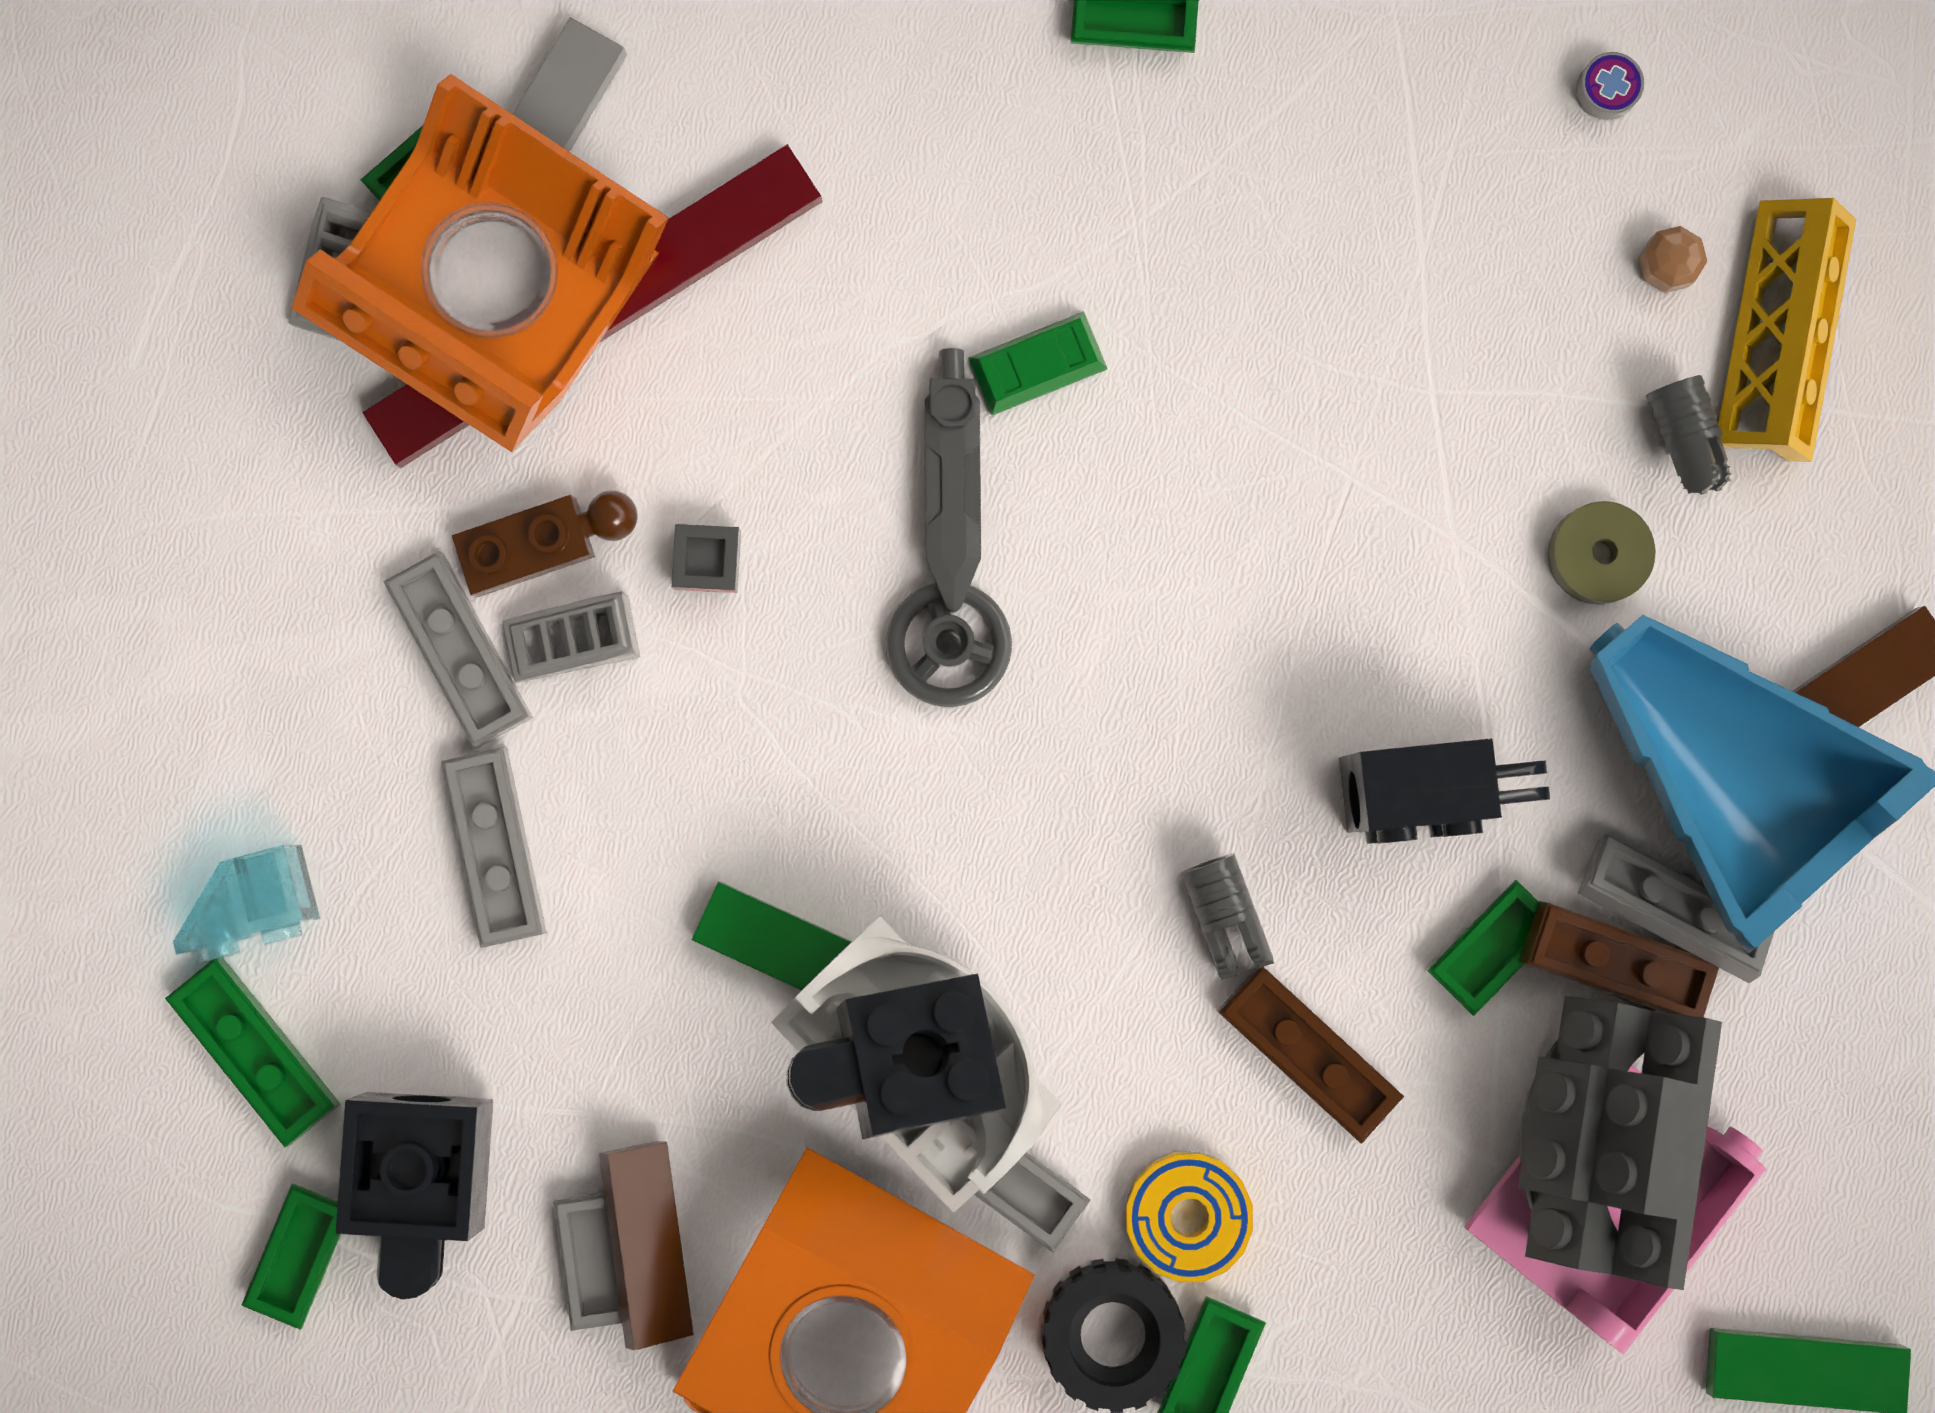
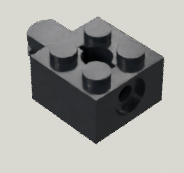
[1339,738,1550,844]
[786,973,1006,1140]
[336,1092,493,1300]

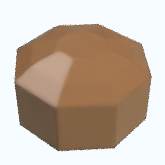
[1638,226,1708,293]

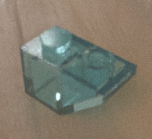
[173,845,320,962]

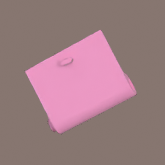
[1464,1065,1766,1355]

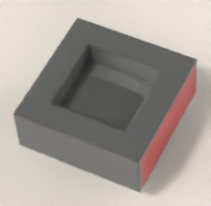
[671,524,741,593]

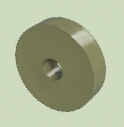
[1548,501,1656,605]

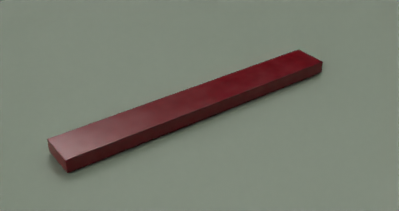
[362,144,823,468]

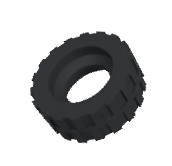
[1041,1258,1187,1413]

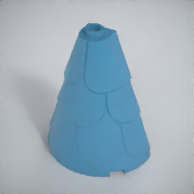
[1589,615,1935,953]

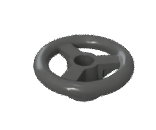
[886,583,1012,707]

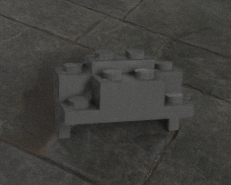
[1518,996,1722,1290]

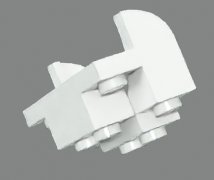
[771,916,1061,1213]

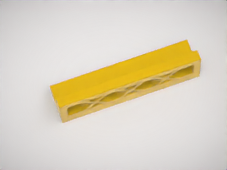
[1718,198,1857,462]

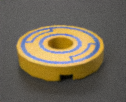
[1125,1151,1253,1282]

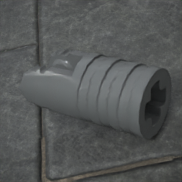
[1646,375,1732,495]
[1181,853,1274,980]

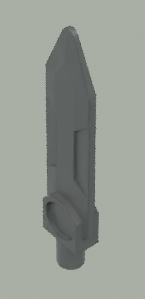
[925,348,981,613]

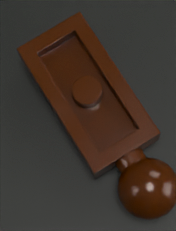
[451,490,638,597]

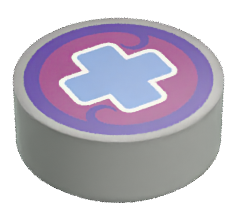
[1576,52,1644,120]

